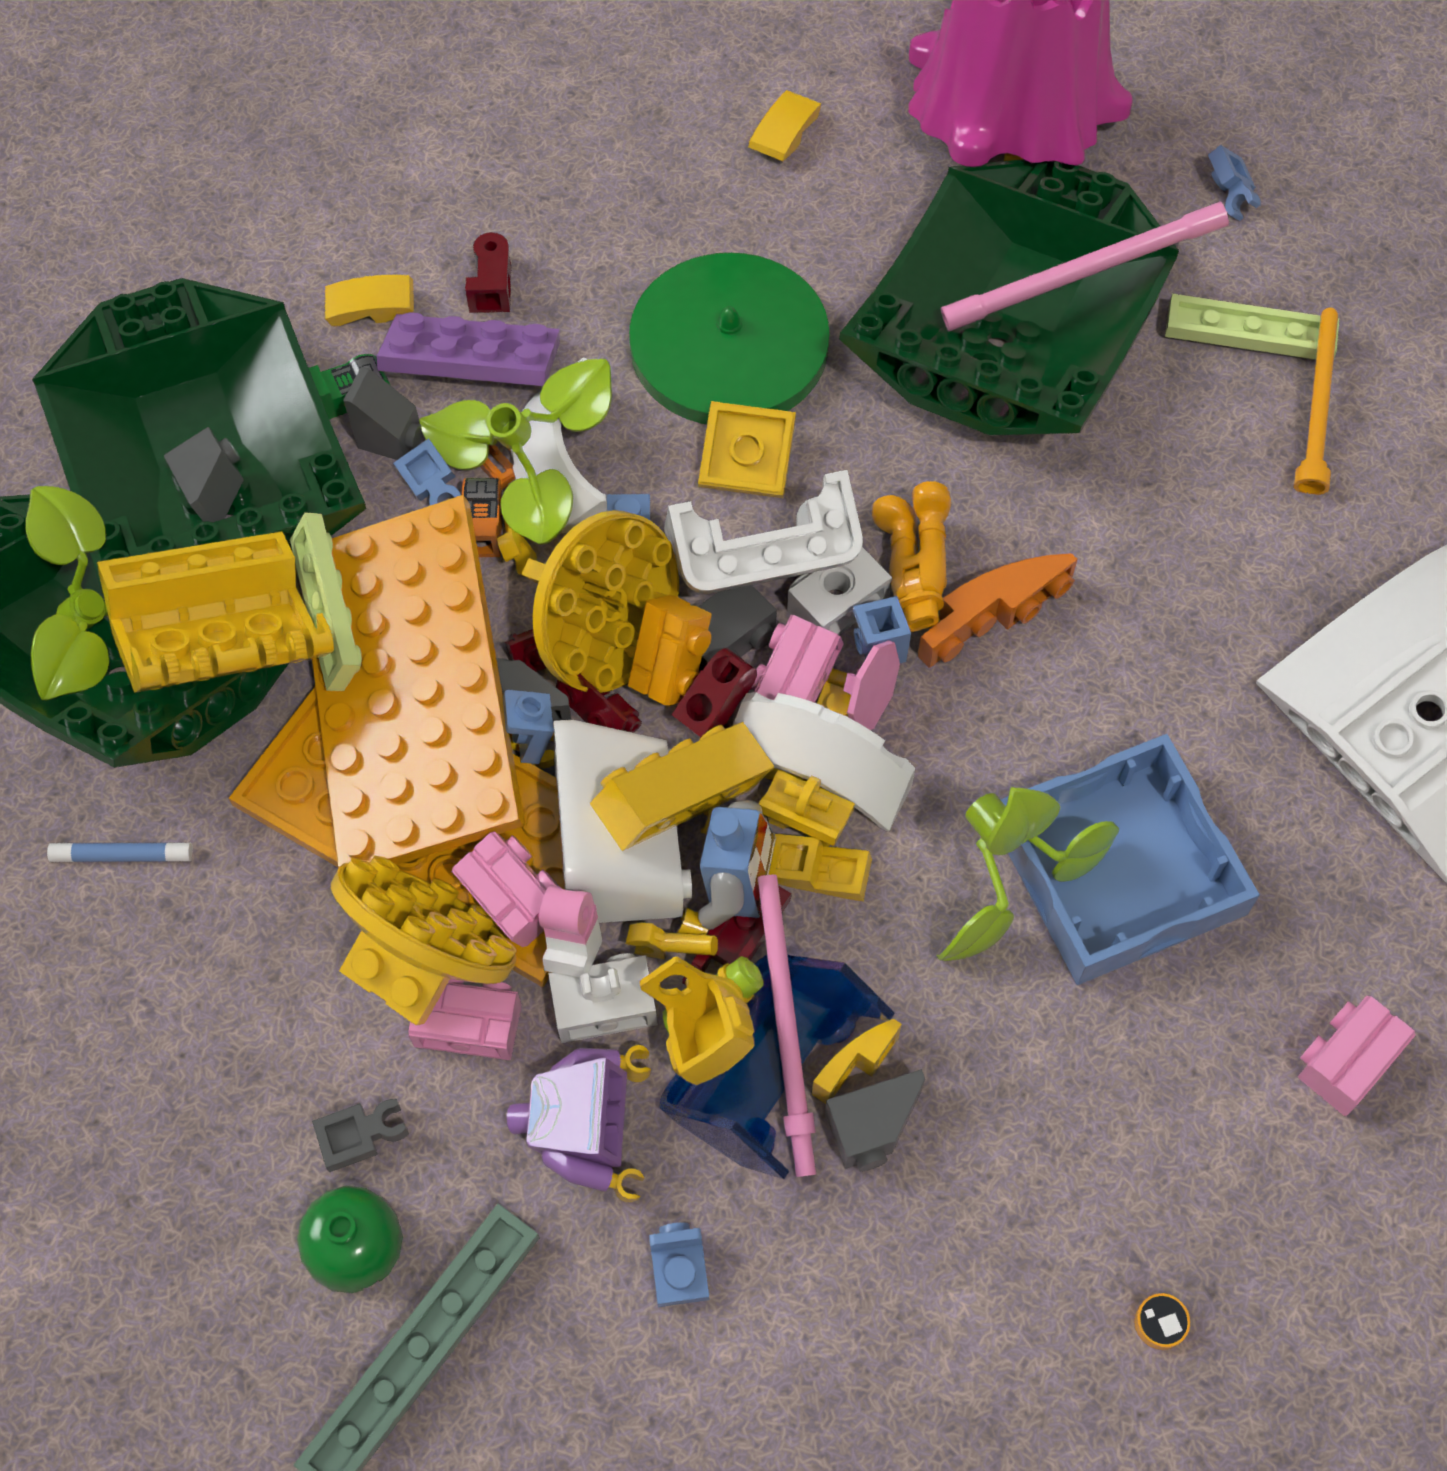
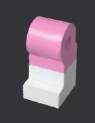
[539,885,602,978]

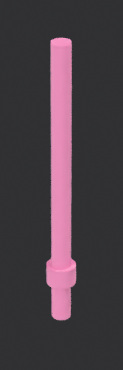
[757,875,816,1177]

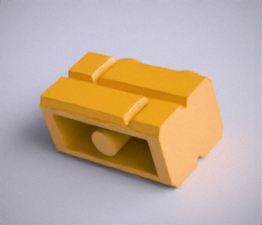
[628,595,712,706]

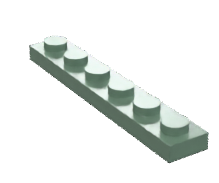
[293,1203,540,1471]

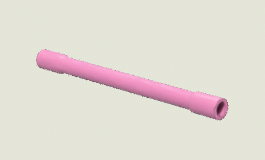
[941,202,1229,331]

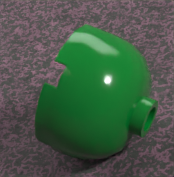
[297,1186,403,1293]

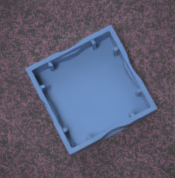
[1000,734,1260,986]

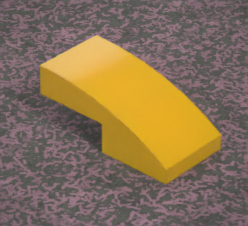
[748,90,821,161]
[325,275,414,326]
[768,834,872,902]
[812,1018,902,1104]

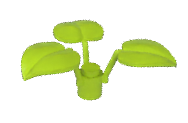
[419,359,612,545]
[26,486,109,700]
[936,787,1119,961]

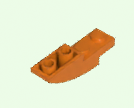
[918,553,1078,668]

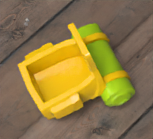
[639,956,763,1085]

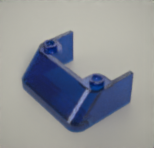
[659,955,895,1179]

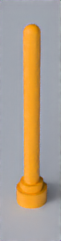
[1294,307,1338,495]

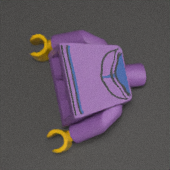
[507,1045,651,1202]

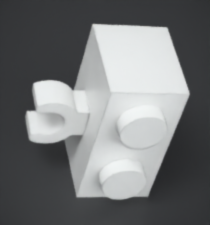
[548,953,658,1043]

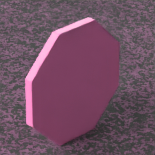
[843,640,900,730]

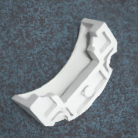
[511,358,607,533]
[733,692,915,832]

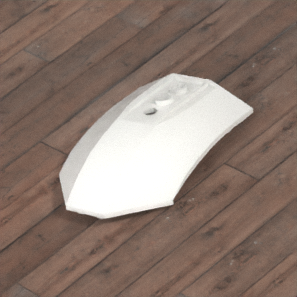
[1256,545,1447,884]

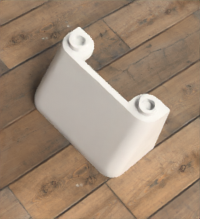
[664,470,863,594]
[553,720,692,923]

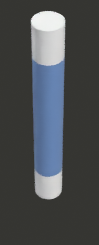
[47,843,193,862]

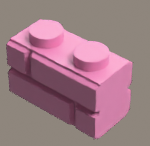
[751,615,844,703]
[452,831,560,947]
[408,979,521,1060]
[1298,996,1416,1116]

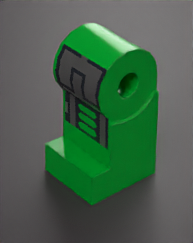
[309,354,391,419]

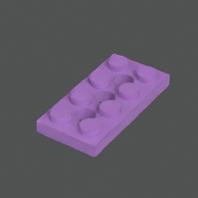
[377,312,560,386]

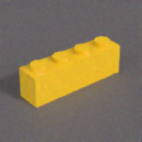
[590,722,775,851]

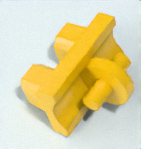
[759,769,855,847]

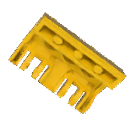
[97,532,334,693]

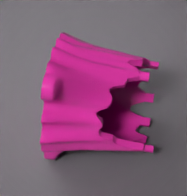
[908,0,1133,167]

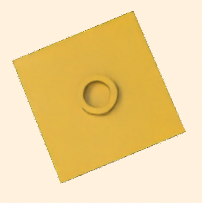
[698,401,796,499]

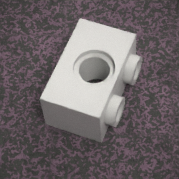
[787,547,892,635]

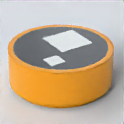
[1134,1293,1190,1350]

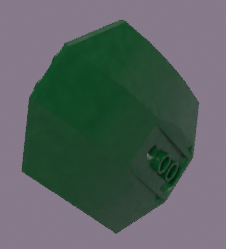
[839,159,1179,435]
[32,278,367,595]
[0,494,289,768]

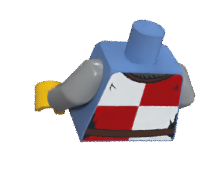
[676,800,776,935]

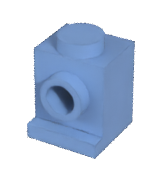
[853,596,911,663]

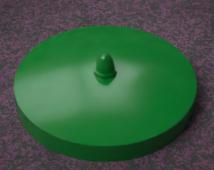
[629,252,830,425]

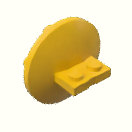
[521,510,679,693]
[330,855,517,1026]

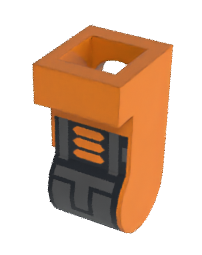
[462,478,503,557]

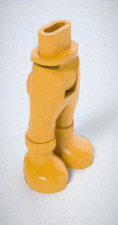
[872,481,951,632]

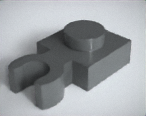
[312,1099,409,1173]

